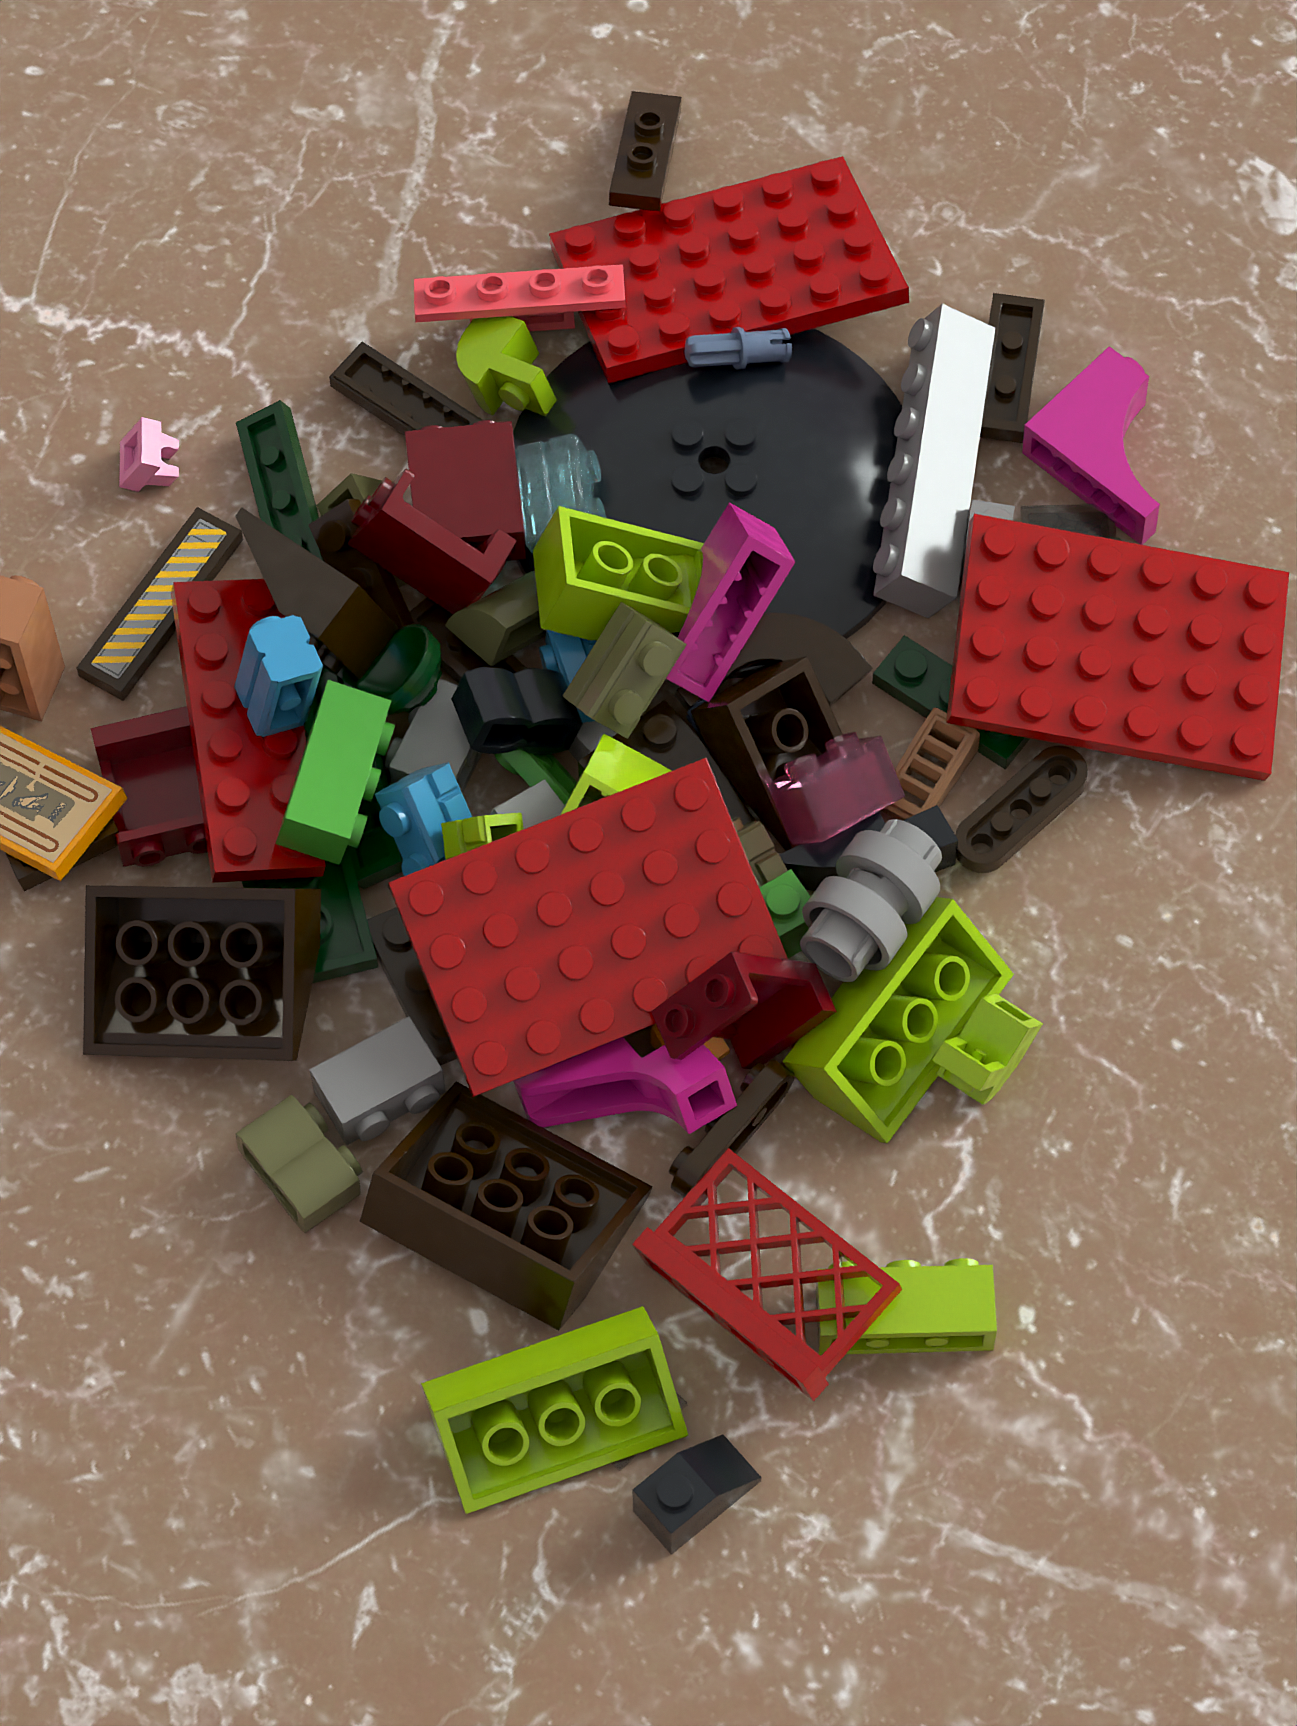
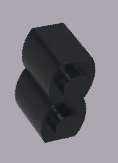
[451,667,583,755]

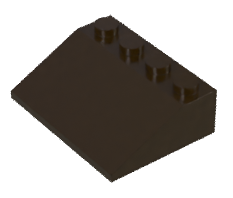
[83,885,321,1061]
[360,1081,653,1331]

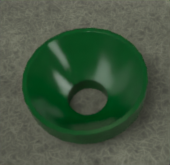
[355,624,442,715]

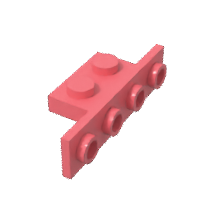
[414,264,626,332]

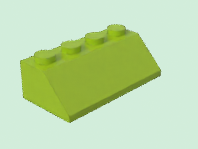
[782,897,1014,1143]
[421,1306,689,1514]

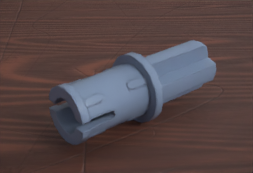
[684,327,792,370]

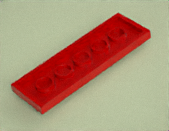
[171,579,326,883]

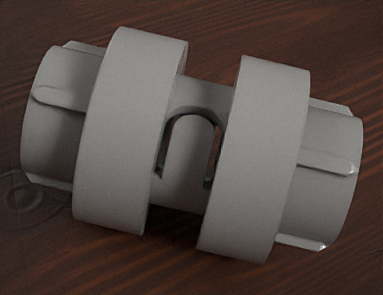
[800,819,942,982]

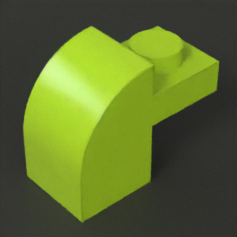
[456,316,557,416]
[932,994,1043,1105]

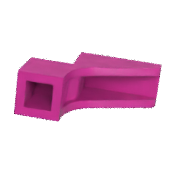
[513,1037,737,1134]

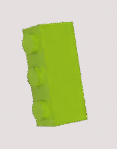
[816,1258,997,1355]

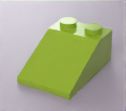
[533,506,704,640]

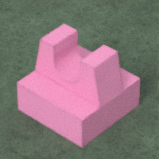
[119,417,179,492]

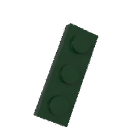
[872,635,1030,770]

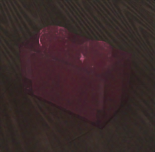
[767,732,905,845]

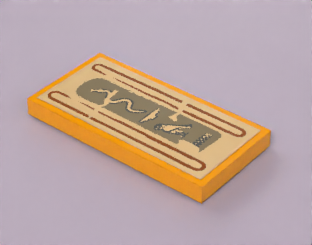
[0,726,127,882]

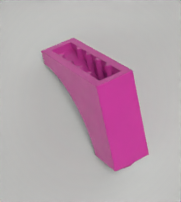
[1022,346,1160,545]
[666,502,795,702]

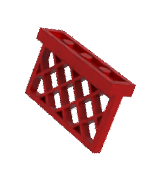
[632,1148,902,1402]

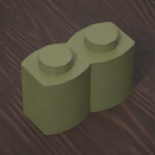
[236,1095,363,1233]

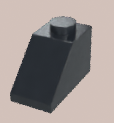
[632,1434,762,1555]

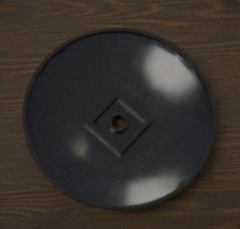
[513,328,902,679]

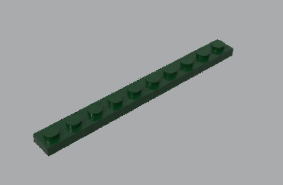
[236,400,403,889]

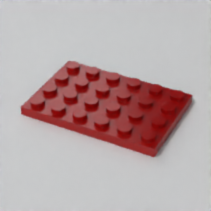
[549,156,909,383]
[946,513,1289,781]
[388,758,788,1097]

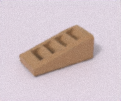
[874,708,980,821]

